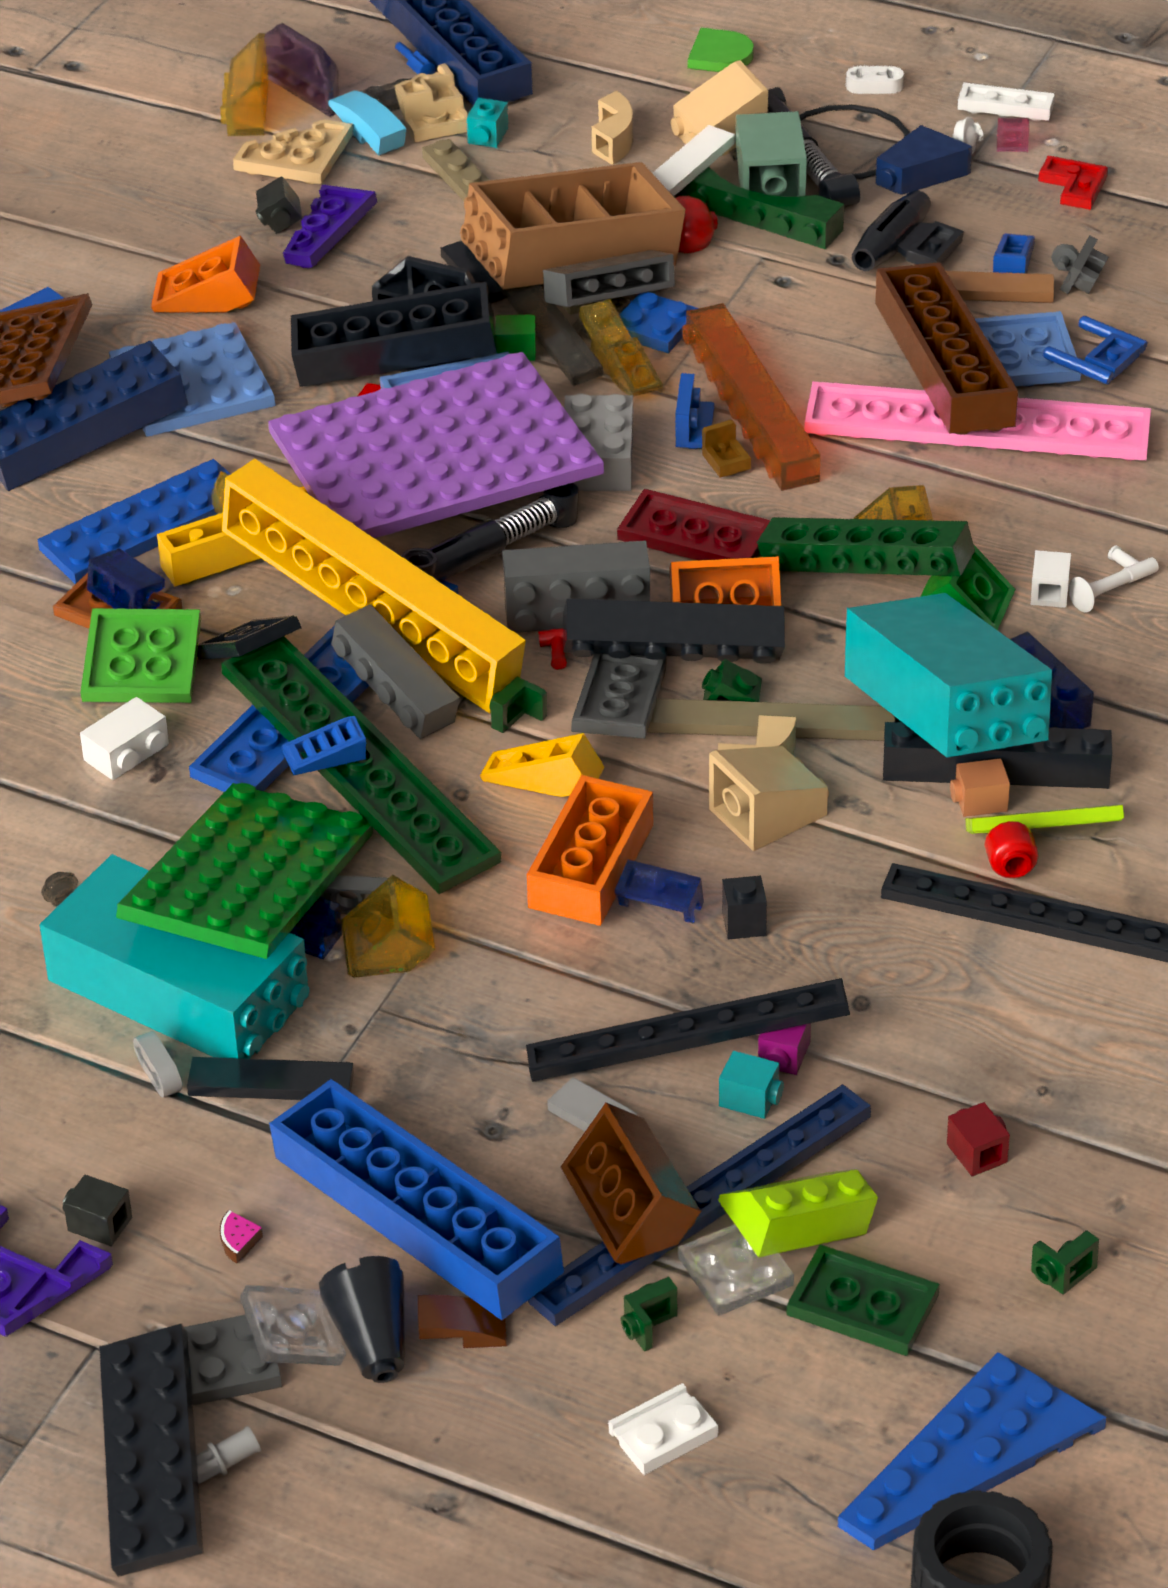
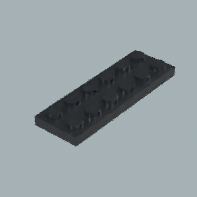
[99,1323,203,1577]

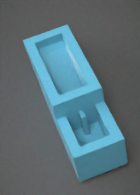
[329,90,406,156]

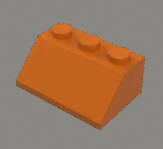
[669,556,781,606]

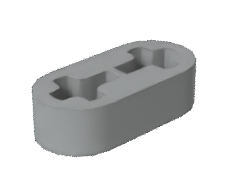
[133,1031,182,1098]

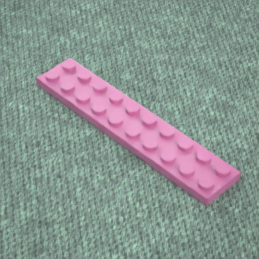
[804,381,1151,460]

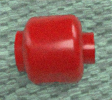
[984,821,1039,878]

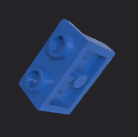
[675,373,714,449]

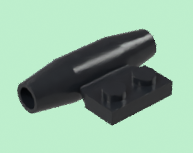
[852,190,964,271]

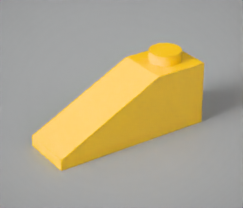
[480,733,605,797]

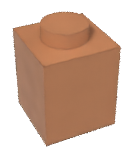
[950,758,1010,817]

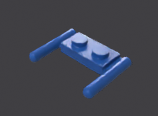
[1043,316,1148,385]

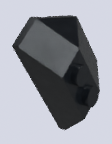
[372,256,494,314]

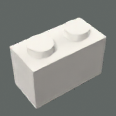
[80,697,169,780]

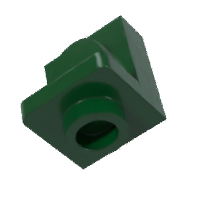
[1031,1230,1099,1295]

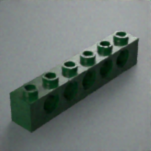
[757,517,975,576]

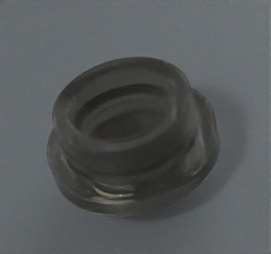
[41,872,78,907]

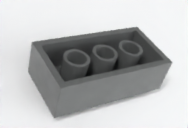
[502,541,650,633]

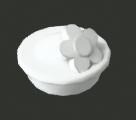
[953,117,984,154]

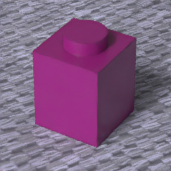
[758,1023,811,1075]

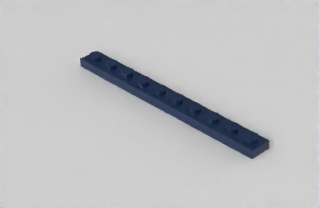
[528,1084,871,1327]

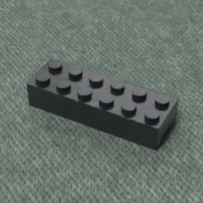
[291,282,497,387]

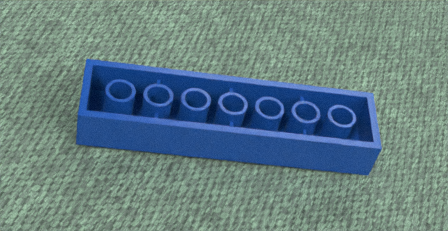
[269,1079,564,1320]

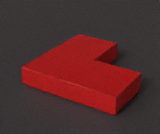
[1038,156,1108,210]

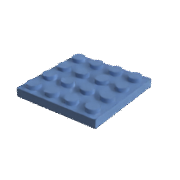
[109,322,275,437]

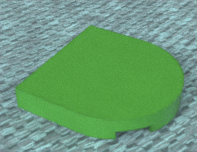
[688,27,754,72]

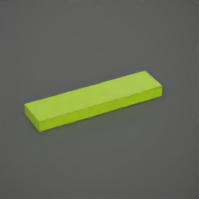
[965,805,1124,834]

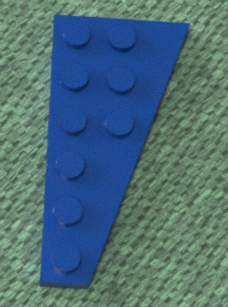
[838,1352,1106,1550]

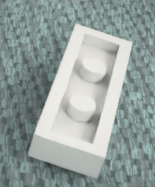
[958,83,1055,121]

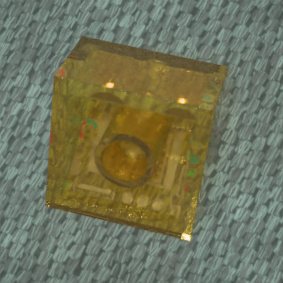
[341,874,435,978]

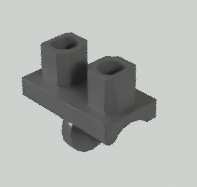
[1051,235,1109,294]

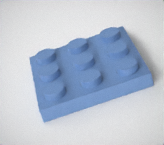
[974,311,1081,386]

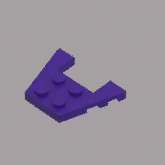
[0,1205,113,1337]

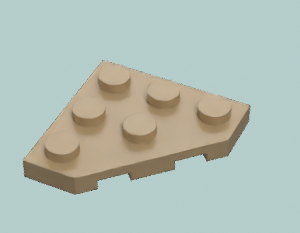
[233,119,353,184]

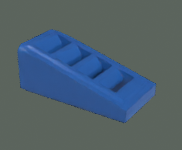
[993,233,1035,273]
[282,716,366,775]

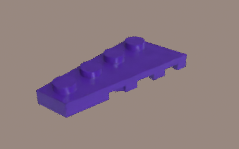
[283,184,378,268]

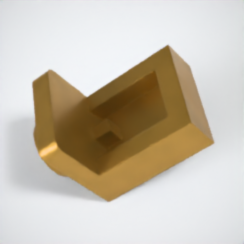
[702,419,751,478]

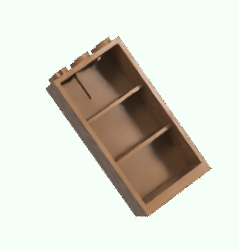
[460,162,685,289]

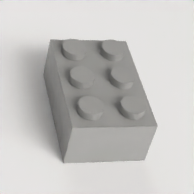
[564,394,634,491]

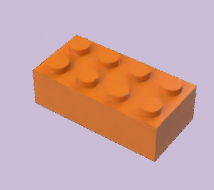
[527,775,653,926]

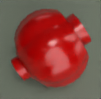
[675,196,718,253]

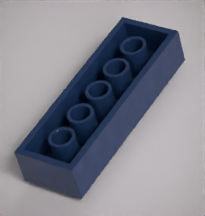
[0,340,188,491]

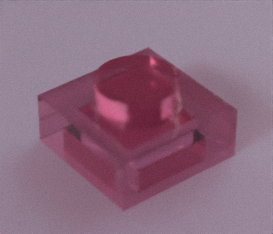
[996,118,1030,152]

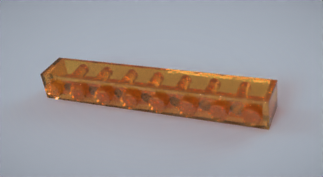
[682,303,821,491]

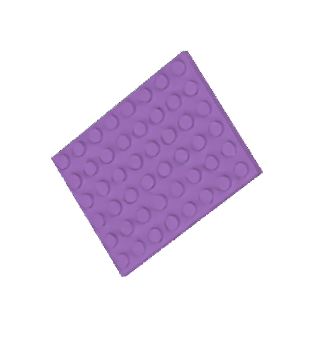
[268,352,604,538]

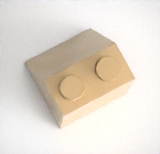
[671,60,768,156]
[709,746,829,851]

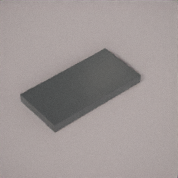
[571,654,667,739]

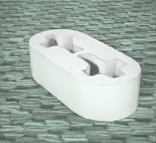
[846,66,904,94]

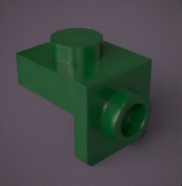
[701,659,762,702]
[489,676,547,733]
[621,1276,678,1352]

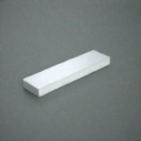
[653,125,735,196]

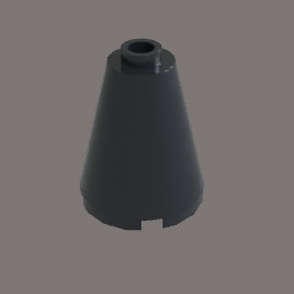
[319,1256,405,1383]

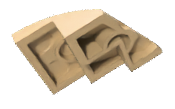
[395,63,468,142]

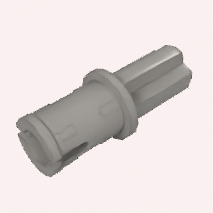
[196,1426,261,1484]

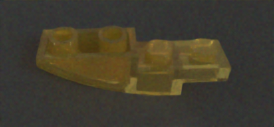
[579,299,663,397]

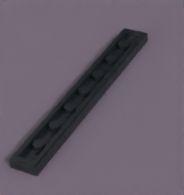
[881,863,1168,962]
[526,978,850,1082]

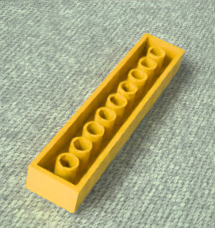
[222,458,526,714]

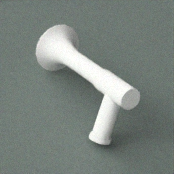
[1068,545,1159,613]

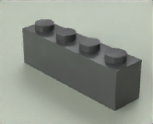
[543,250,675,307]
[331,604,460,739]

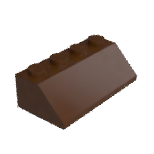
[560,1102,701,1264]

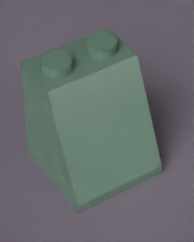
[735,111,807,196]

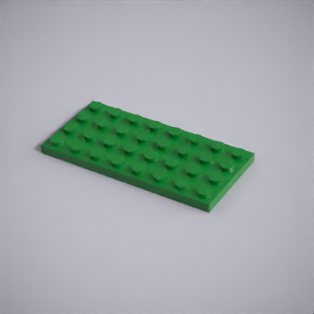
[116,783,373,959]

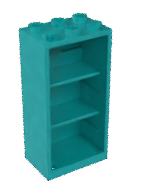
[845,593,1052,758]
[39,854,310,1059]

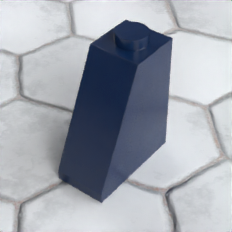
[876,125,972,195]

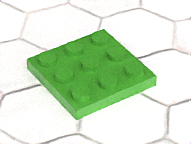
[80,608,201,703]

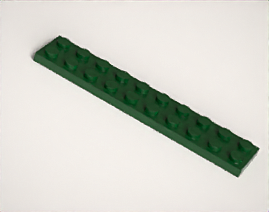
[221,636,502,894]

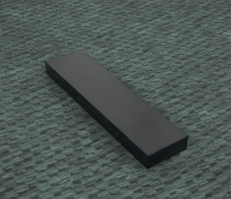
[187,1057,354,1100]

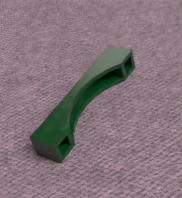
[674,166,844,250]

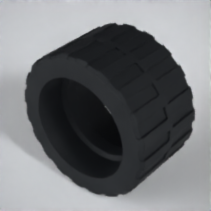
[910,1490,1053,1588]

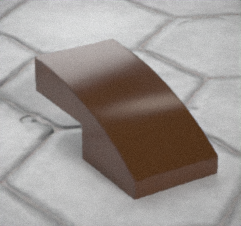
[418,1295,507,1348]

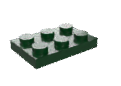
[787,1244,940,1356]

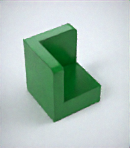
[495,314,536,361]

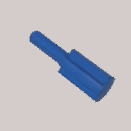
[395,42,436,75]

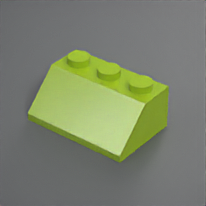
[718,1169,878,1257]

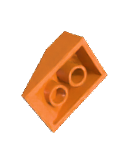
[151,235,261,312]

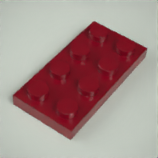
[617,488,771,561]

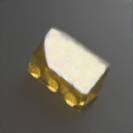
[220,33,269,136]

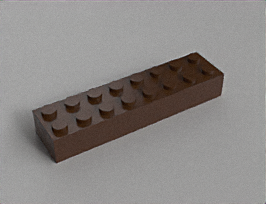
[875,262,1018,435]

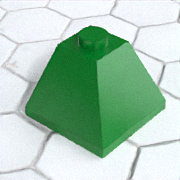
[920,545,1016,630]

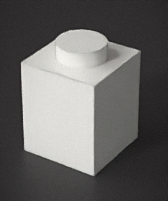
[1030,550,1071,608]

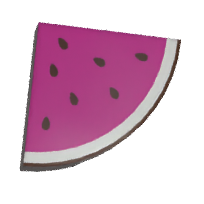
[220,1210,263,1264]

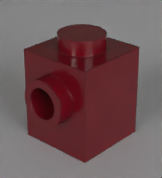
[947,1102,1010,1177]

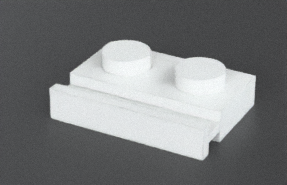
[609,1383,718,1475]

